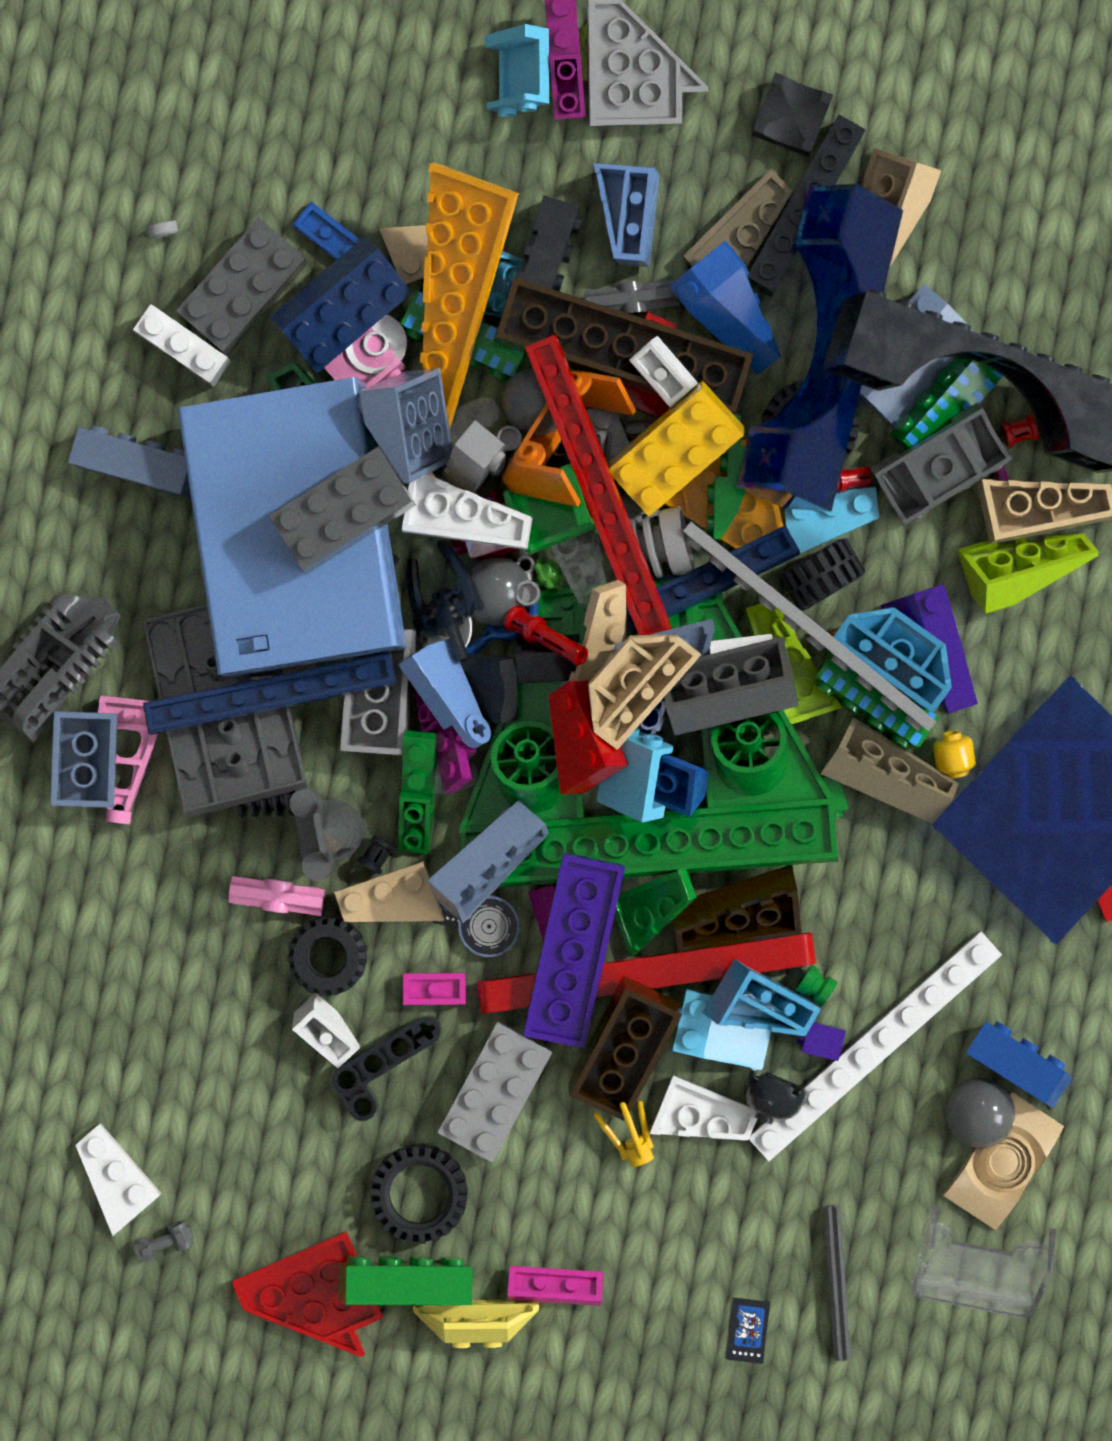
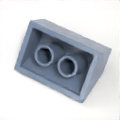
[50,711,118,808]

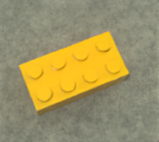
[608,380,744,516]

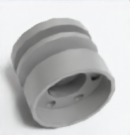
[629,506,694,578]

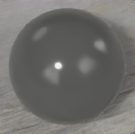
[502,367,557,437]
[461,556,529,626]
[945,1078,1016,1149]

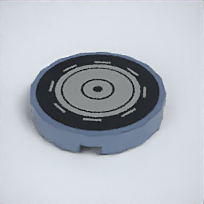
[458,895,520,957]

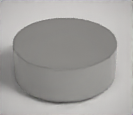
[146,220,179,239]

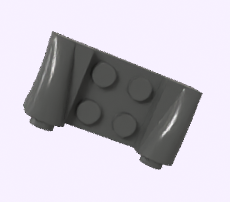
[870,403,1012,525]

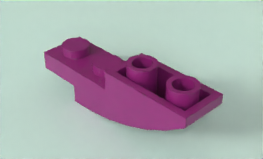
[544,0,585,119]
[412,687,476,793]

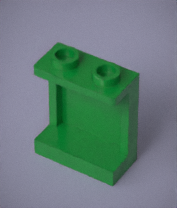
[502,463,596,555]

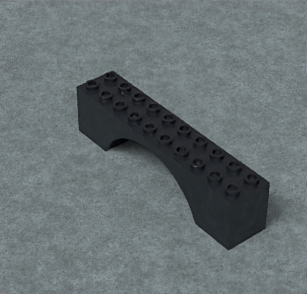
[822,289,1112,473]

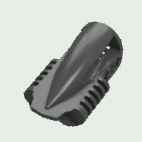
[0,594,121,743]
[290,789,364,881]

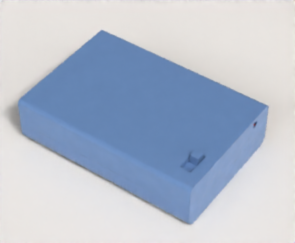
[178,377,407,677]

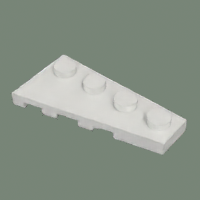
[402,475,532,550]

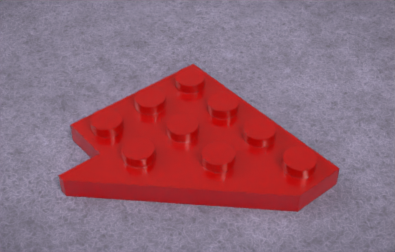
[231,1230,384,1357]

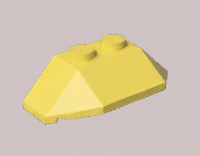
[413,1300,539,1348]

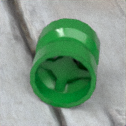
[794,965,838,1007]

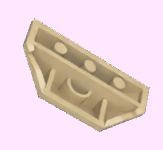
[588,634,701,750]

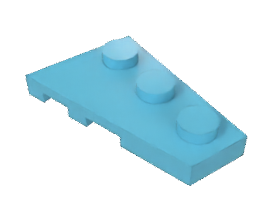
[783,487,879,554]

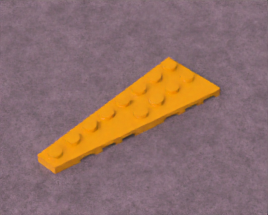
[420,162,519,430]

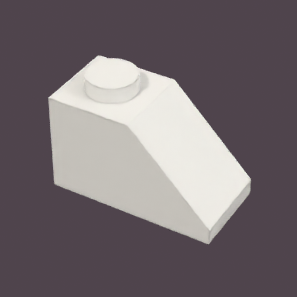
[292,993,360,1068]

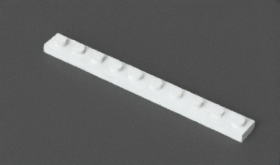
[749,931,1002,1161]

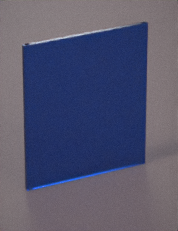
[932,675,1112,945]

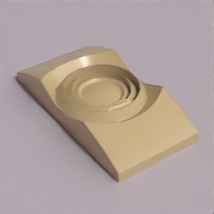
[943,1091,1064,1230]

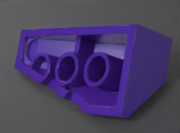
[880,584,978,714]

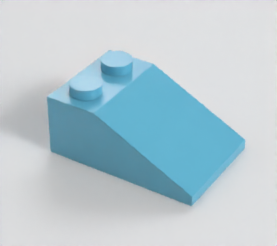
[671,988,771,1070]

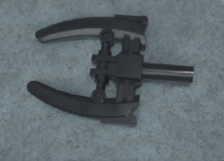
[407,540,484,663]

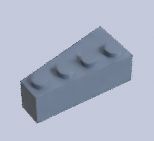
[68,425,191,501]
[427,800,549,923]

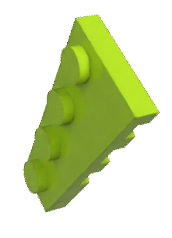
[743,603,842,724]

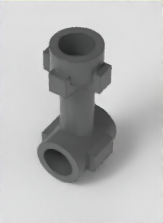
[133,1220,194,1262]

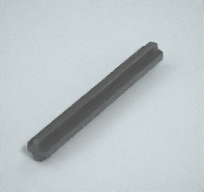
[823,1205,851,1361]

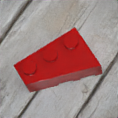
[548,681,629,795]

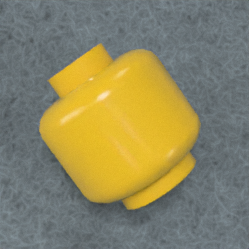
[933,730,976,778]

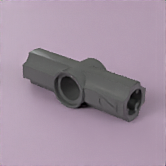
[583,279,679,316]

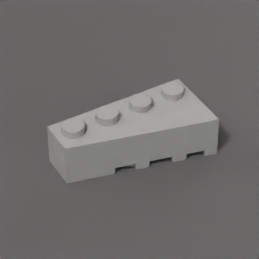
[440,420,507,494]

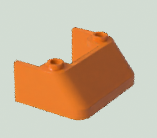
[502,371,636,507]

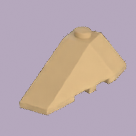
[854,148,941,284]

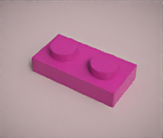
[403,972,466,1005]

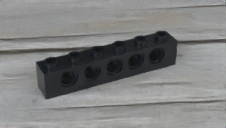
[747,114,866,297]

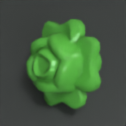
[533,558,564,591]

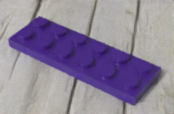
[523,852,625,1049]

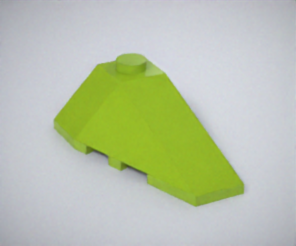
[958,533,1099,614]

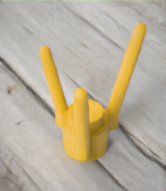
[593,1100,654,1167]

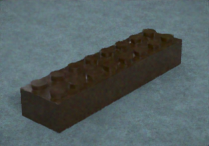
[493,277,753,414]

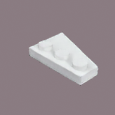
[649,1075,757,1140]
[75,1123,161,1236]

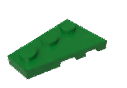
[615,868,697,956]

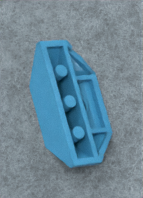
[833,608,952,713]

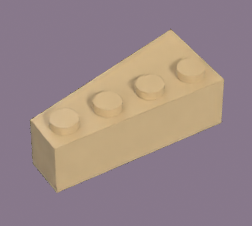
[977,479,1112,545]

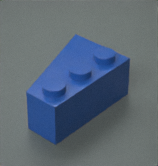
[966,1021,1073,1108]

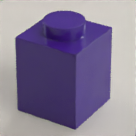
[796,1022,846,1061]

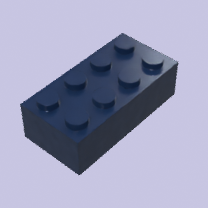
[270,237,412,373]

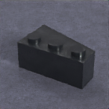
[516,195,583,292]

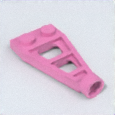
[98,695,160,824]

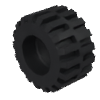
[779,538,866,610]
[287,916,368,996]

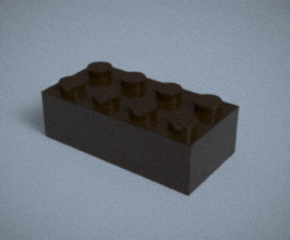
[568,976,682,1121]

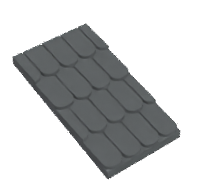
[142,604,308,818]

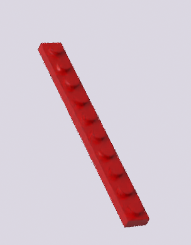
[525,335,672,635]

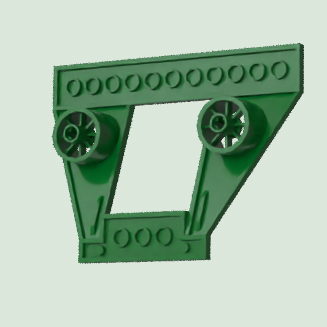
[460,579,839,888]

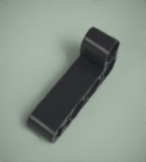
[332,1015,441,1121]

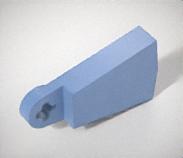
[398,639,491,748]

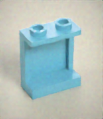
[485,24,549,117]
[597,727,673,822]

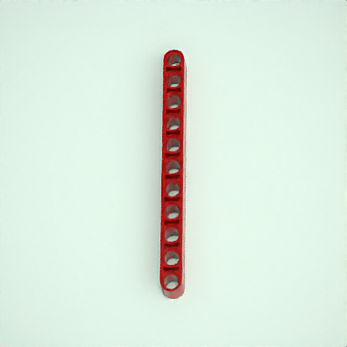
[476,932,817,1014]

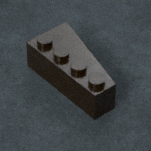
[672,865,802,953]

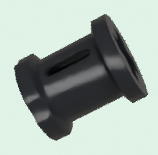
[357,834,397,875]

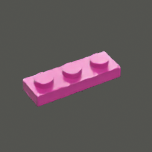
[507,1266,603,1306]

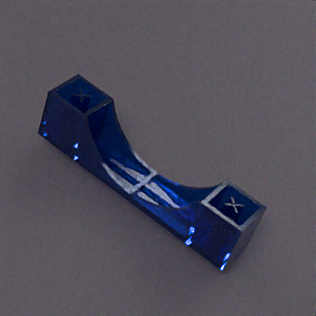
[736,184,903,512]

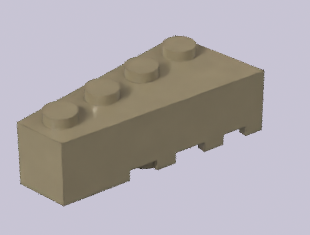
[821,717,959,824]

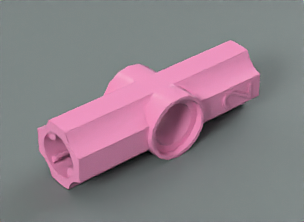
[228,876,326,916]

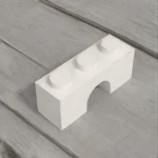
[133,304,231,387]

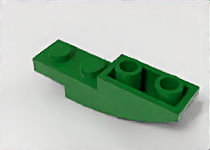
[706,414,753,542]
[398,730,437,854]

